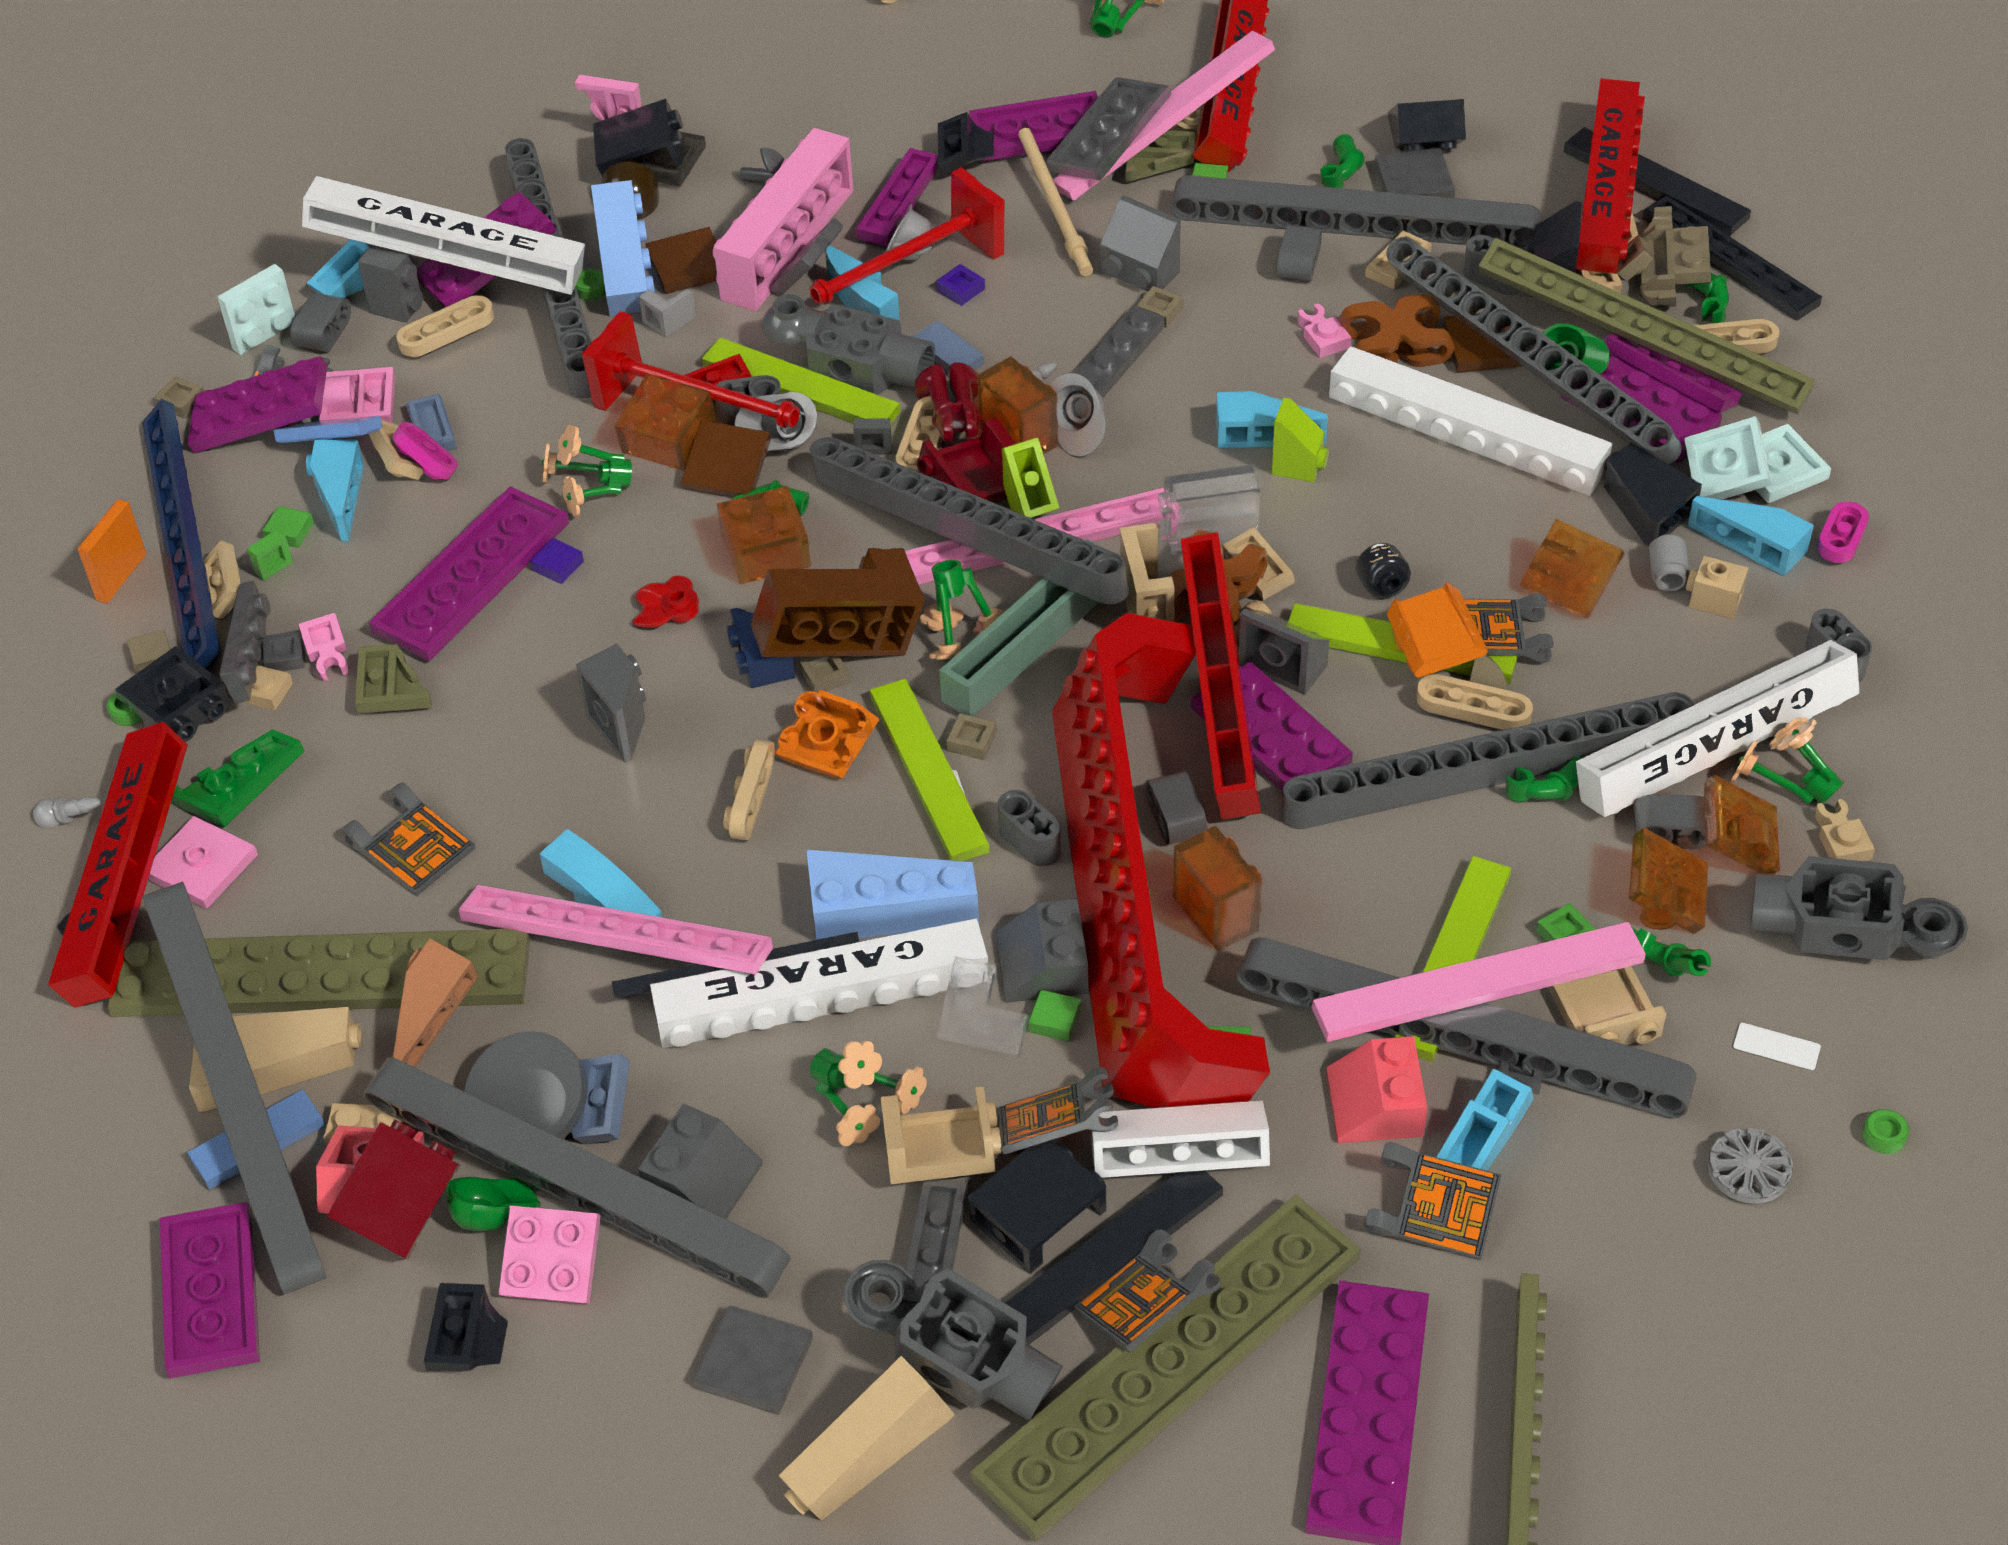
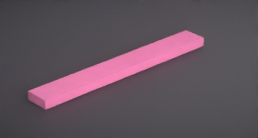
[1053,31,1275,201]
[905,486,1183,584]
[458,885,773,974]
[1312,922,1646,1042]

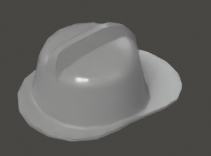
[886,204,933,261]
[1046,373,1106,457]
[735,392,818,451]

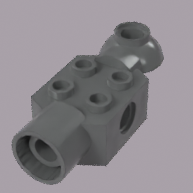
[761,294,935,395]
[1751,856,1968,960]
[844,1260,1063,1421]

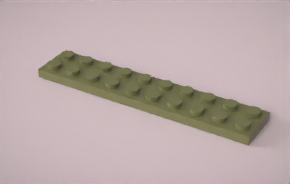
[108,929,531,1017]
[970,1194,1361,1542]

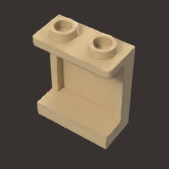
[1120,523,1175,622]
[1547,966,1667,1045]
[881,1086,1002,1184]

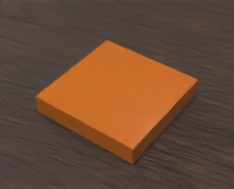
[77,499,147,604]

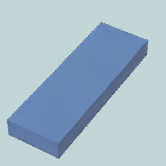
[273,415,383,443]
[187,1089,325,1190]

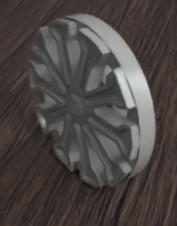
[1708,1127,1793,1204]

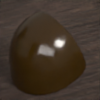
[601,161,659,220]

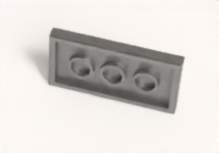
[1045,77,1171,181]

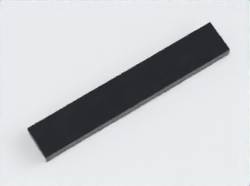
[1564,127,1751,236]
[1642,196,1822,321]
[612,931,860,999]
[1005,1170,1223,1345]

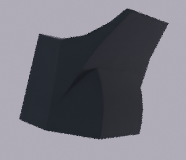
[938,112,994,175]
[424,1283,508,1371]

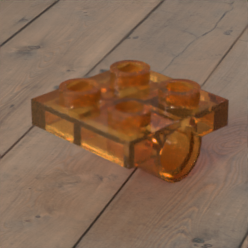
[1520,519,1625,619]
[1704,774,1780,874]
[1629,828,1708,934]

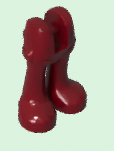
[914,362,982,443]

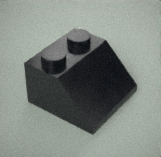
[1388,99,1466,152]
[1527,201,1582,297]

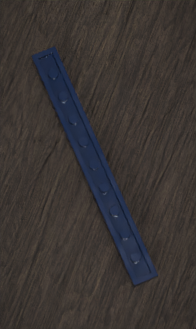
[142,399,221,669]

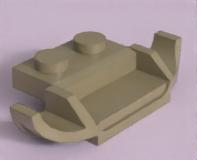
[1639,206,1711,307]

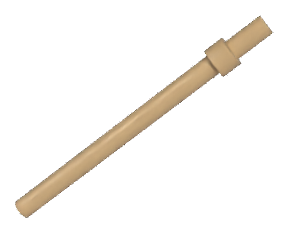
[1018,128,1093,277]

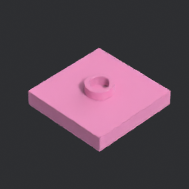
[148,816,258,909]

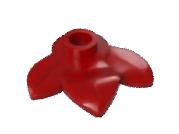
[633,576,699,628]

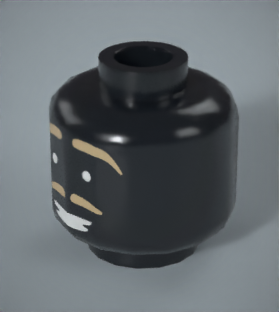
[1356,543,1411,599]

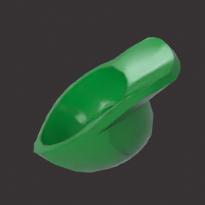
[1542,323,1610,374]
[447,1177,541,1232]

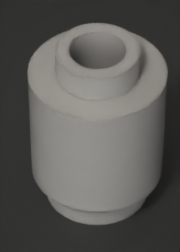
[1649,534,1690,591]

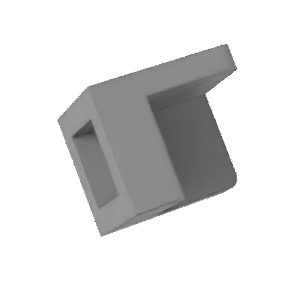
[639,289,696,338]

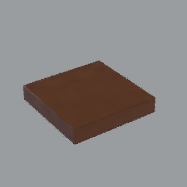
[645,227,717,294]
[1443,310,1526,373]
[681,420,771,498]

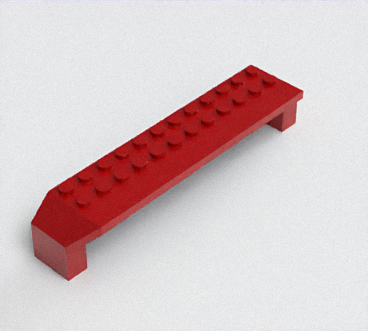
[1052,613,1270,1108]

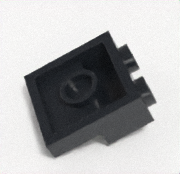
[115,646,230,742]

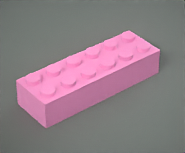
[713,128,854,311]

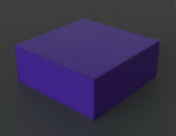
[936,264,985,306]
[530,538,584,584]

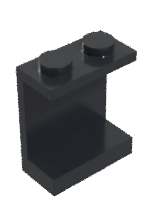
[593,98,685,177]
[968,1140,1107,1274]

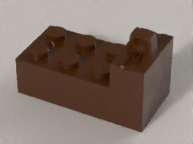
[751,548,925,657]

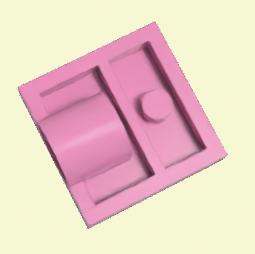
[319,367,396,423]
[499,1206,601,1304]

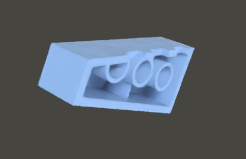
[591,180,655,316]
[806,850,979,940]

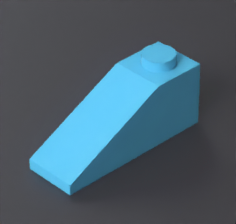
[1216,391,1328,448]
[306,439,364,542]
[1688,496,1814,576]

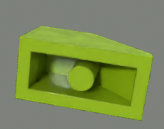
[1272,397,1329,483]
[1002,438,1060,518]

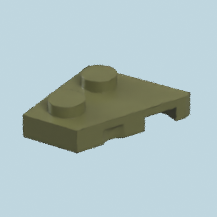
[1126,130,1196,181]
[355,644,432,714]

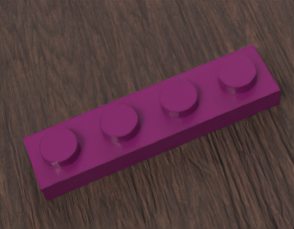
[856,148,939,247]
[1605,333,1742,413]

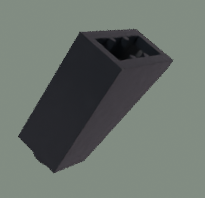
[1604,442,1702,547]

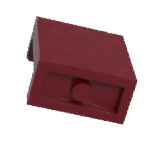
[917,418,1016,503]
[327,1119,461,1259]

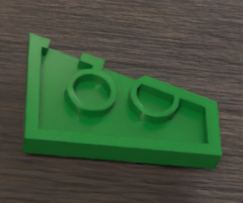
[171,729,305,828]

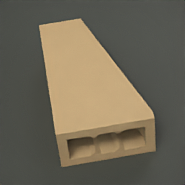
[189,1007,362,1112]
[779,1356,955,1521]

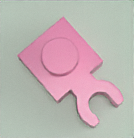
[1298,303,1351,358]
[299,613,348,681]

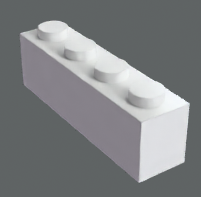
[1090,1100,1270,1178]

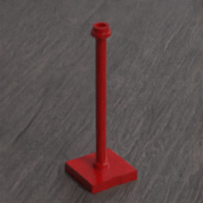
[809,167,1005,305]
[582,311,800,428]

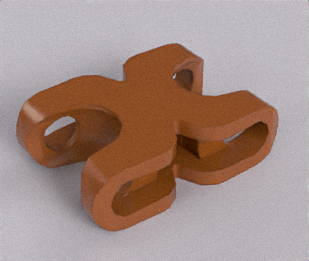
[1339,294,1455,367]
[1169,529,1268,627]

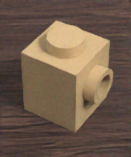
[1686,556,1749,619]

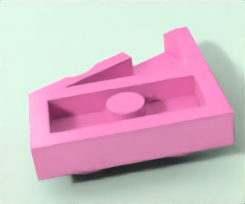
[575,75,642,121]

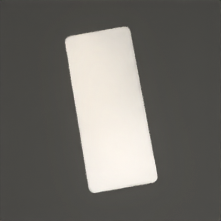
[1733,1023,1821,1070]

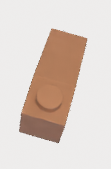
[393,939,479,1068]

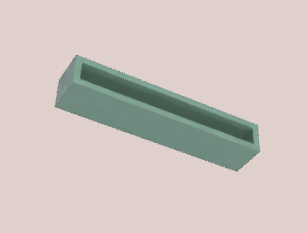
[939,539,1101,716]

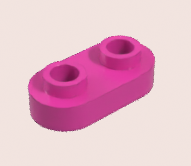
[393,422,458,480]
[1817,502,1869,563]

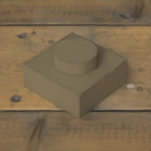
[1617,235,1653,282]

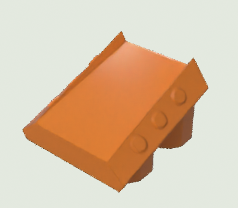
[1386,582,1488,678]
[774,690,879,779]

